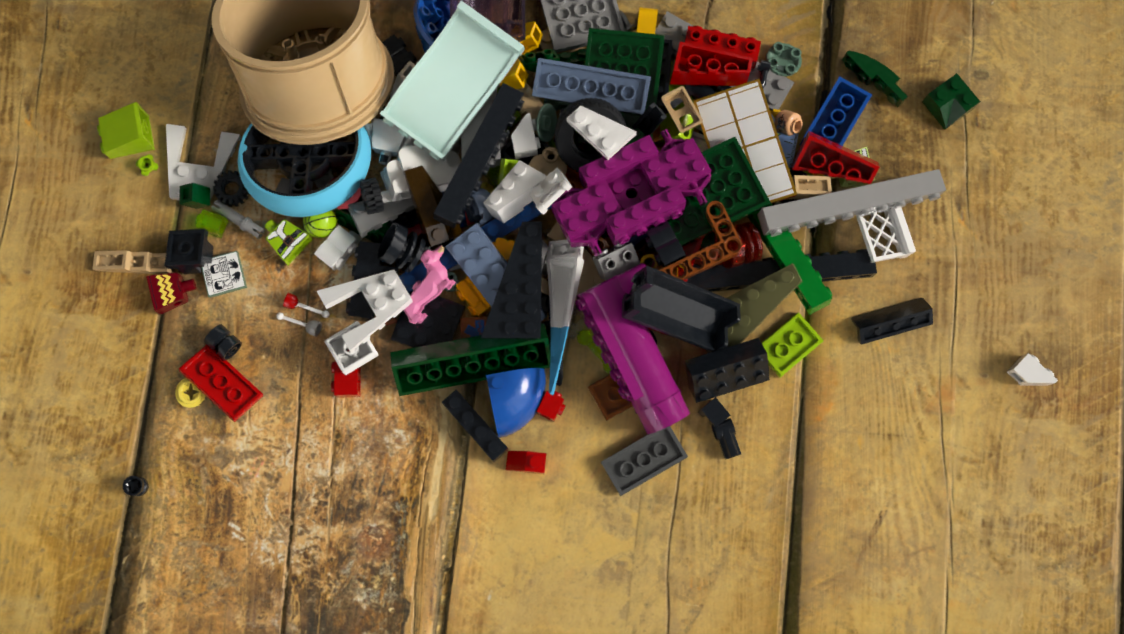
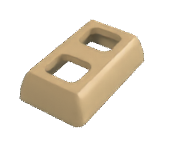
[661,86,703,133]

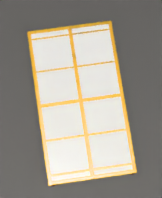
[693,79,797,204]

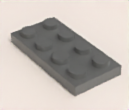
[601,426,688,496]

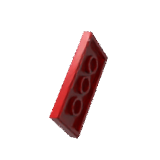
[178,344,263,422]

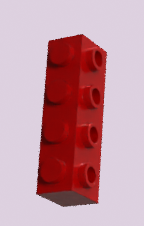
[685,25,761,69]

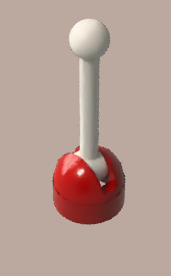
[283,292,329,318]

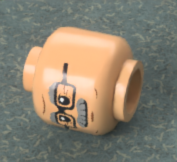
[774,110,803,136]

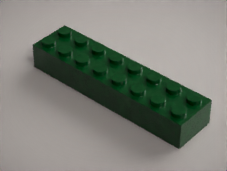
[390,323,551,396]

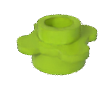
[136,154,159,176]

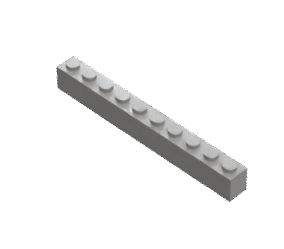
[757,169,946,237]

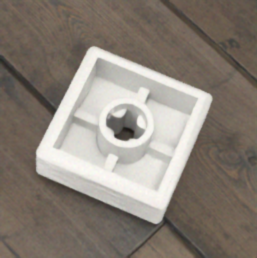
[324,321,378,375]

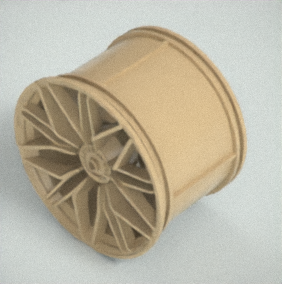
[212,0,394,145]

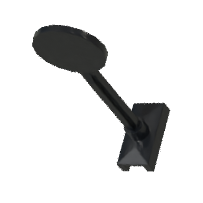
[632,85,716,138]

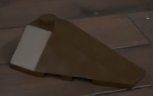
[403,165,462,247]

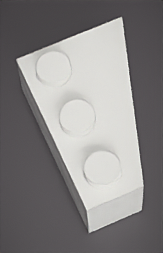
[483,160,547,223]

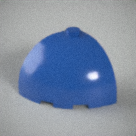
[486,368,546,438]

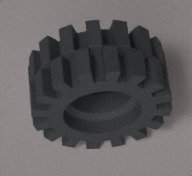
[213,170,249,207]
[360,178,384,215]

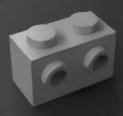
[592,242,640,280]

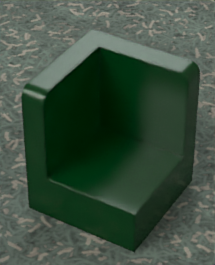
[179,183,210,209]

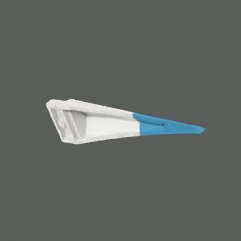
[546,240,584,395]

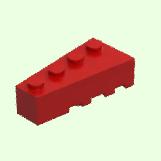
[670,42,753,86]
[792,131,880,184]

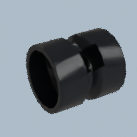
[204,324,242,361]

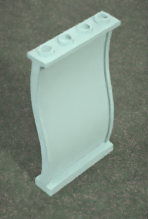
[380,1,525,161]

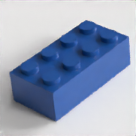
[799,76,872,146]

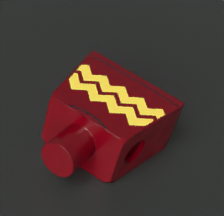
[146,273,197,314]

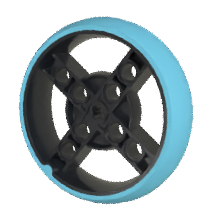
[238,123,371,217]

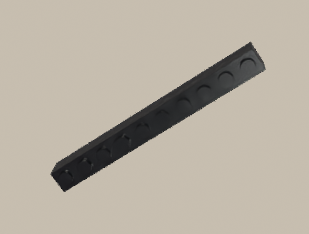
[687,249,877,292]

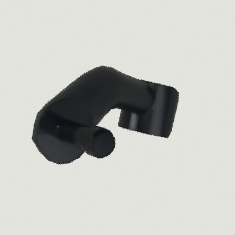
[757,60,771,88]

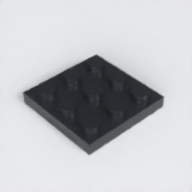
[391,292,466,348]

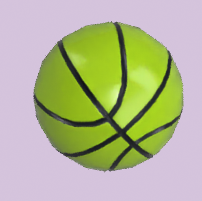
[303,210,337,238]

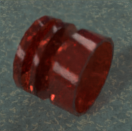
[714,222,763,269]

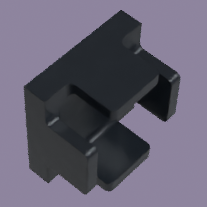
[164,228,214,274]

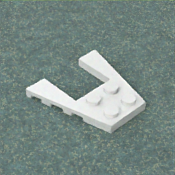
[166,124,241,200]
[317,270,413,354]

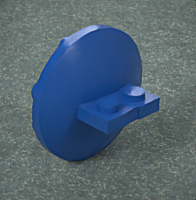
[413,0,457,53]

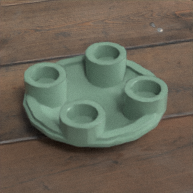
[766,42,802,77]

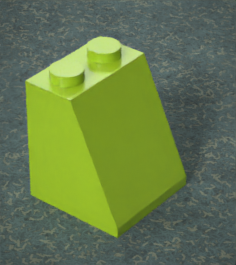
[97,102,155,159]

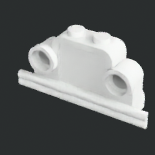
[381,144,461,203]

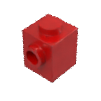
[537,391,566,422]

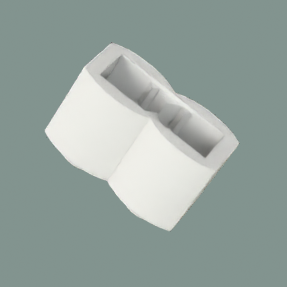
[314,225,358,270]

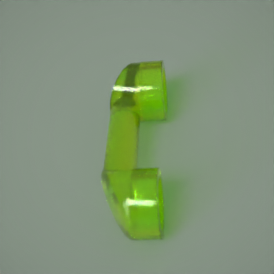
[577,330,611,374]

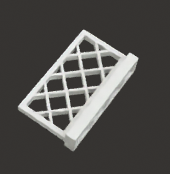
[856,207,916,263]

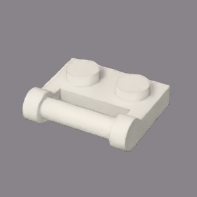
[529,168,572,214]

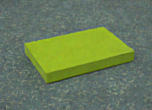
[762,312,824,378]

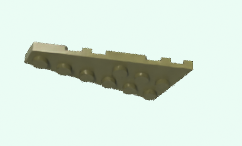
[706,263,802,353]

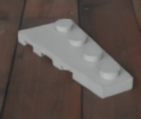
[348,198,415,238]

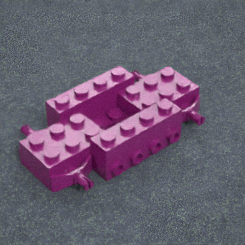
[552,129,712,256]

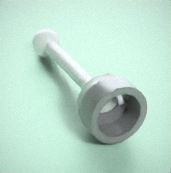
[276,312,322,337]

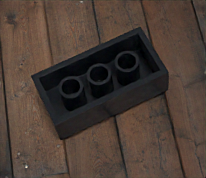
[685,338,770,403]

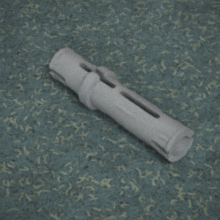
[211,200,265,239]

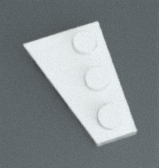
[566,106,636,160]

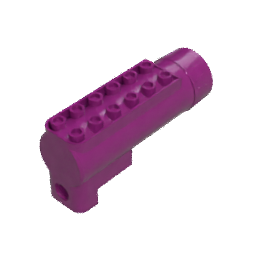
[575,263,690,434]

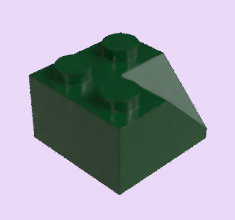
[922,73,981,130]

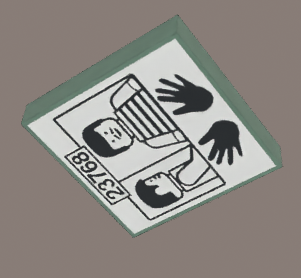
[201,251,247,298]

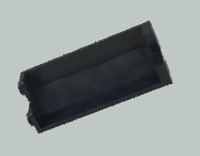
[622,266,741,352]

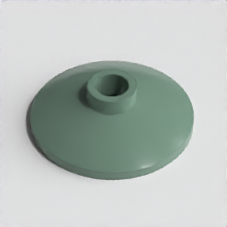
[535,104,557,142]

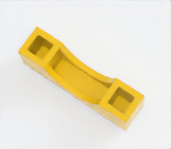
[500,21,543,89]

